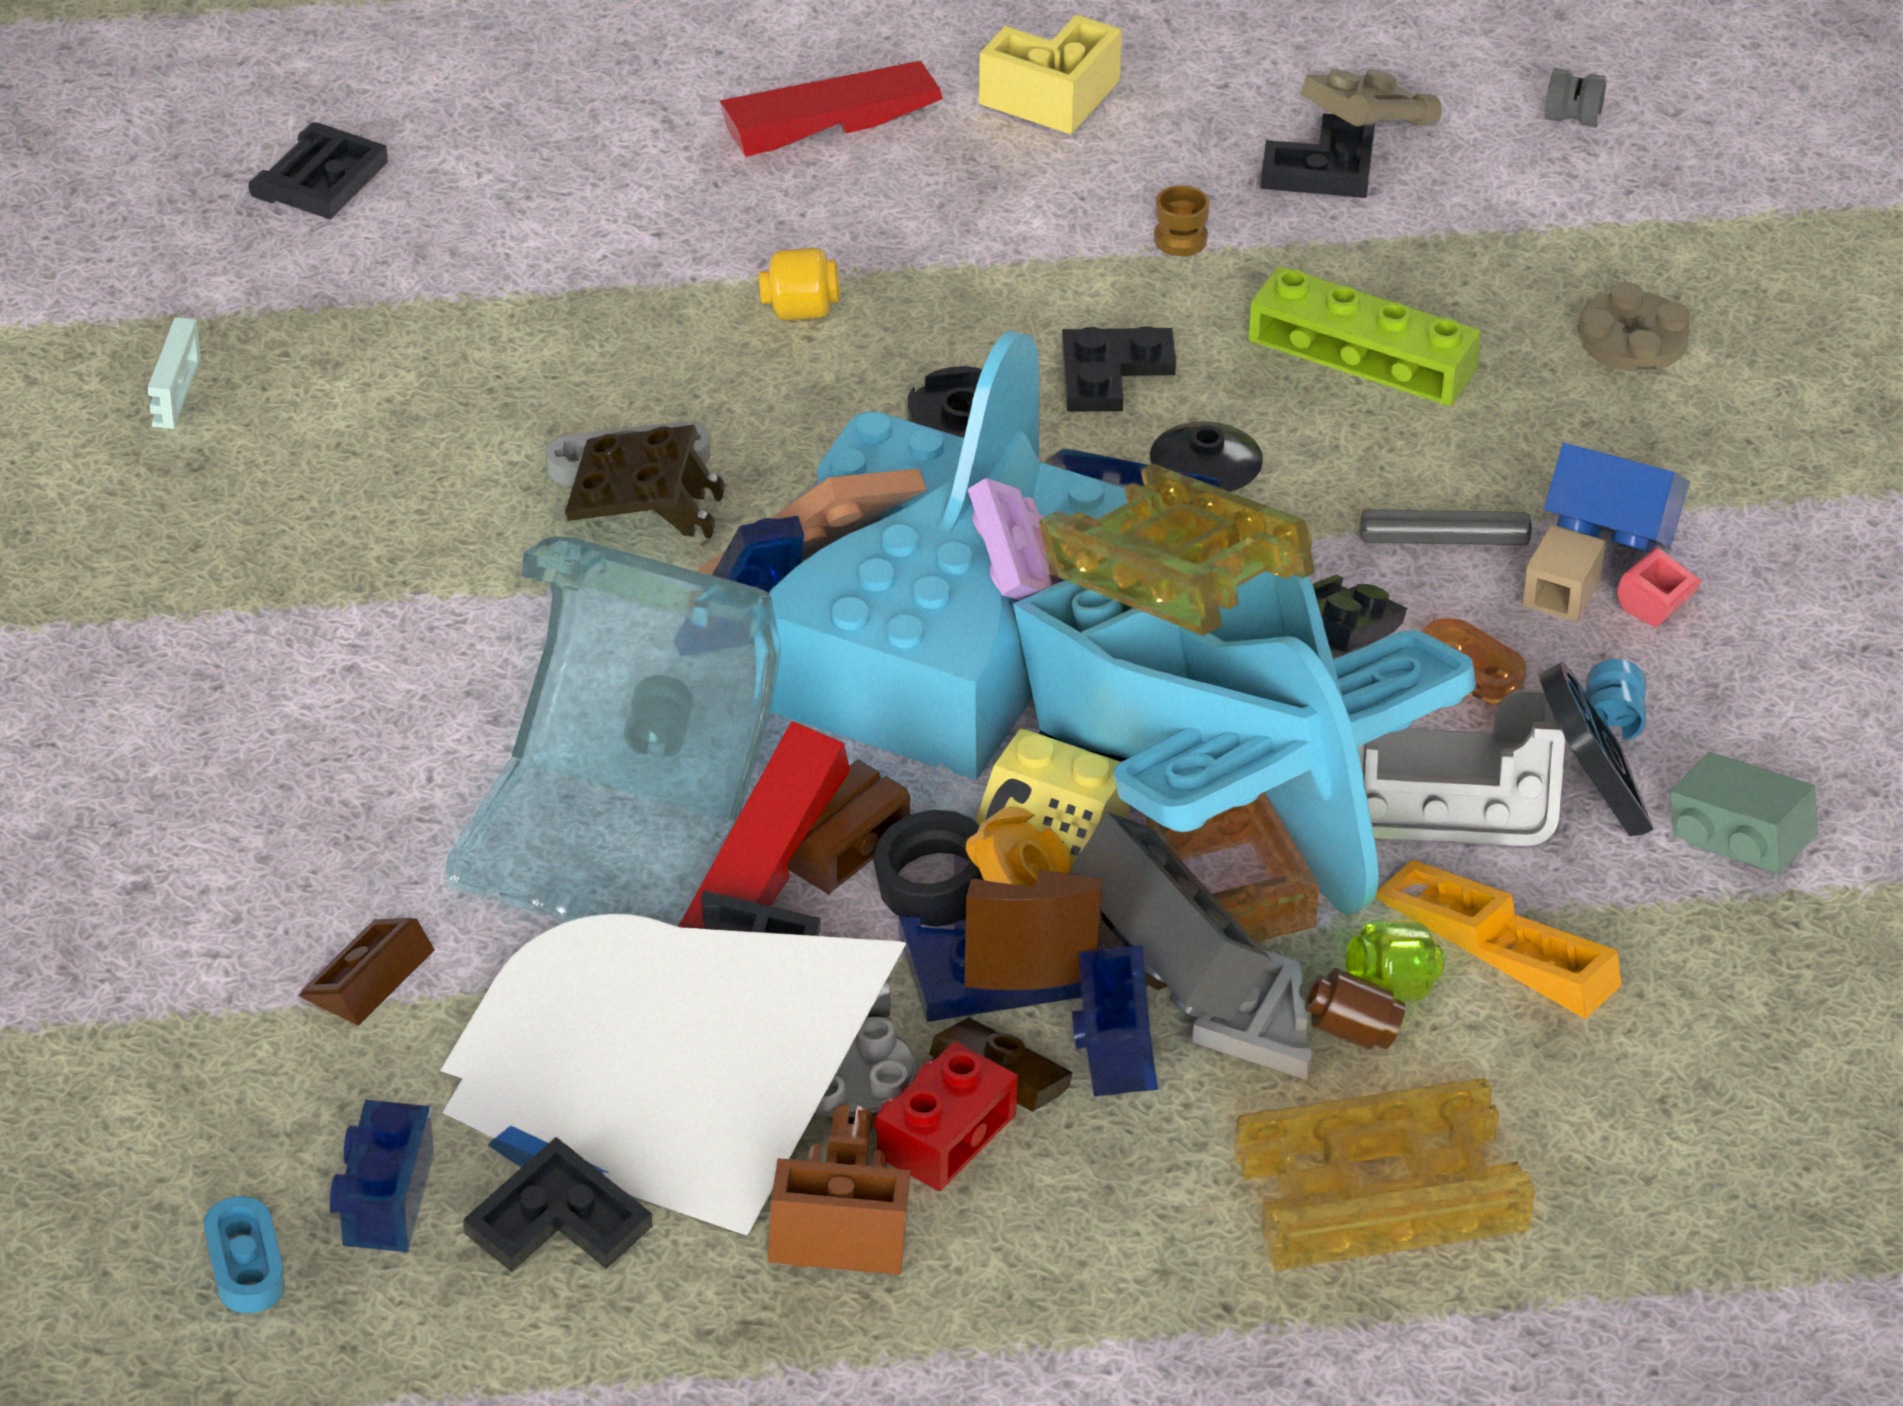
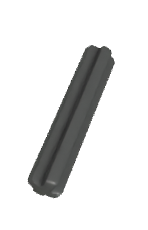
[1360,509,1532,545]

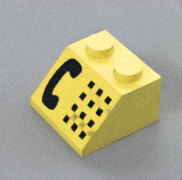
[975,728,1130,862]

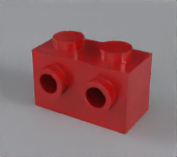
[874,1041,1018,1192]

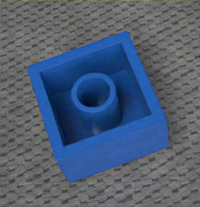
[1544,442,1690,553]

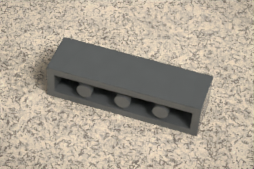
[1068,812,1271,1021]

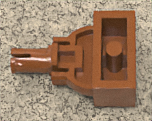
[768,1105,910,1275]

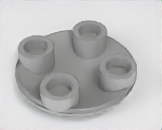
[815,1017,916,1119]

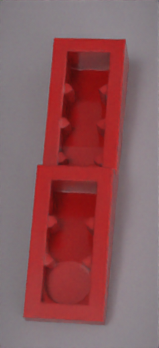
[720,60,943,157]
[678,721,851,929]

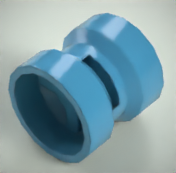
[1586,659,1646,740]

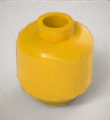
[759,247,840,321]

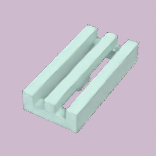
[148,317,201,429]

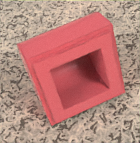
[1617,547,1702,627]

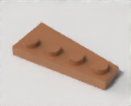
[695,468,927,597]

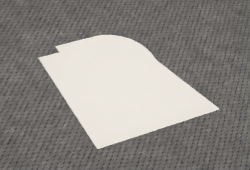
[440,914,907,1236]

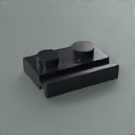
[1312,574,1408,652]

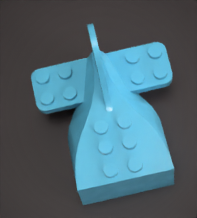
[755,330,1171,780]
[1013,513,1476,914]

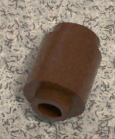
[1305,968,1405,1049]

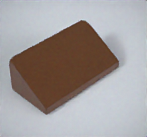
[299,918,435,1026]

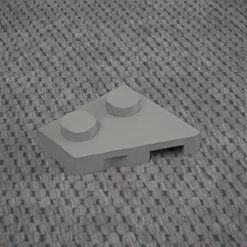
[1192,950,1312,1080]

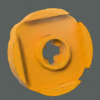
[966,806,1074,887]

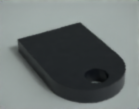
[1539,662,1654,836]

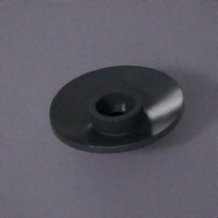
[1150,421,1263,495]

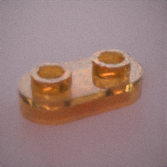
[1422,618,1527,703]

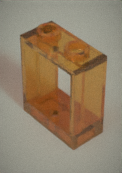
[1146,792,1320,942]

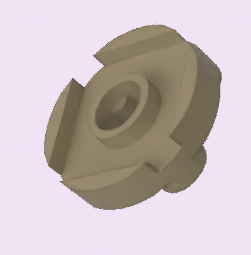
[1579,282,1690,371]

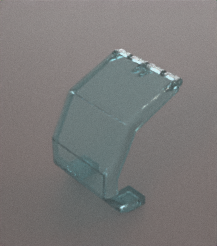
[446,536,782,927]

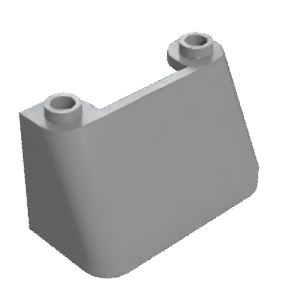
[1358,689,1565,846]

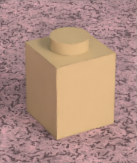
[1522,525,1606,622]

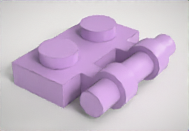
[967,478,1067,600]

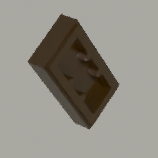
[929,1017,1073,1112]

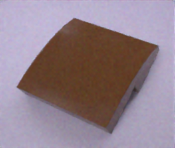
[965,870,1103,990]

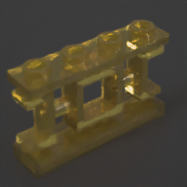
[1039,464,1315,636]
[1234,1078,1535,1271]

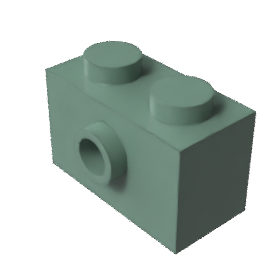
[1670,752,1818,874]

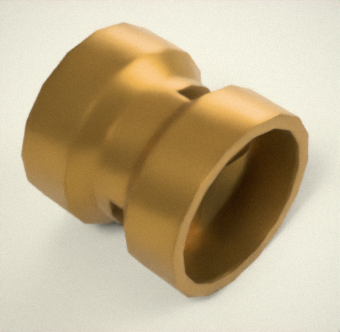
[1154,185,1210,257]

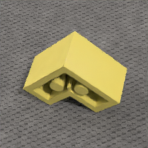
[979,15,1122,135]

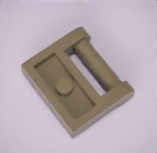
[1301,69,1442,126]

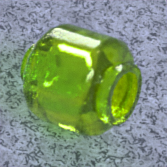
[1345,920,1444,1002]

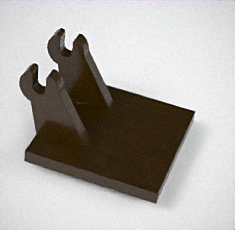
[565,424,725,538]

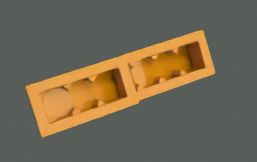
[1376,859,1622,1019]

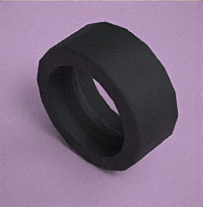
[873,809,985,927]

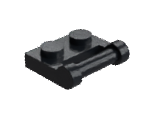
[248,122,388,220]

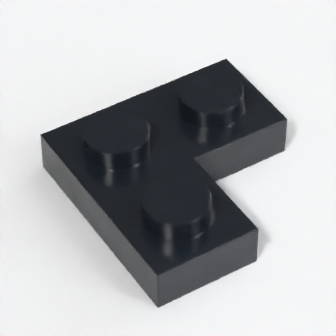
[1261,113,1375,198]
[1062,326,1176,412]
[463,1137,652,1272]

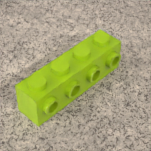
[1248,266,1482,406]

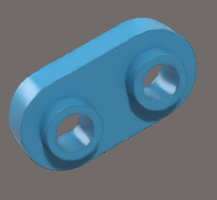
[204,1196,285,1313]

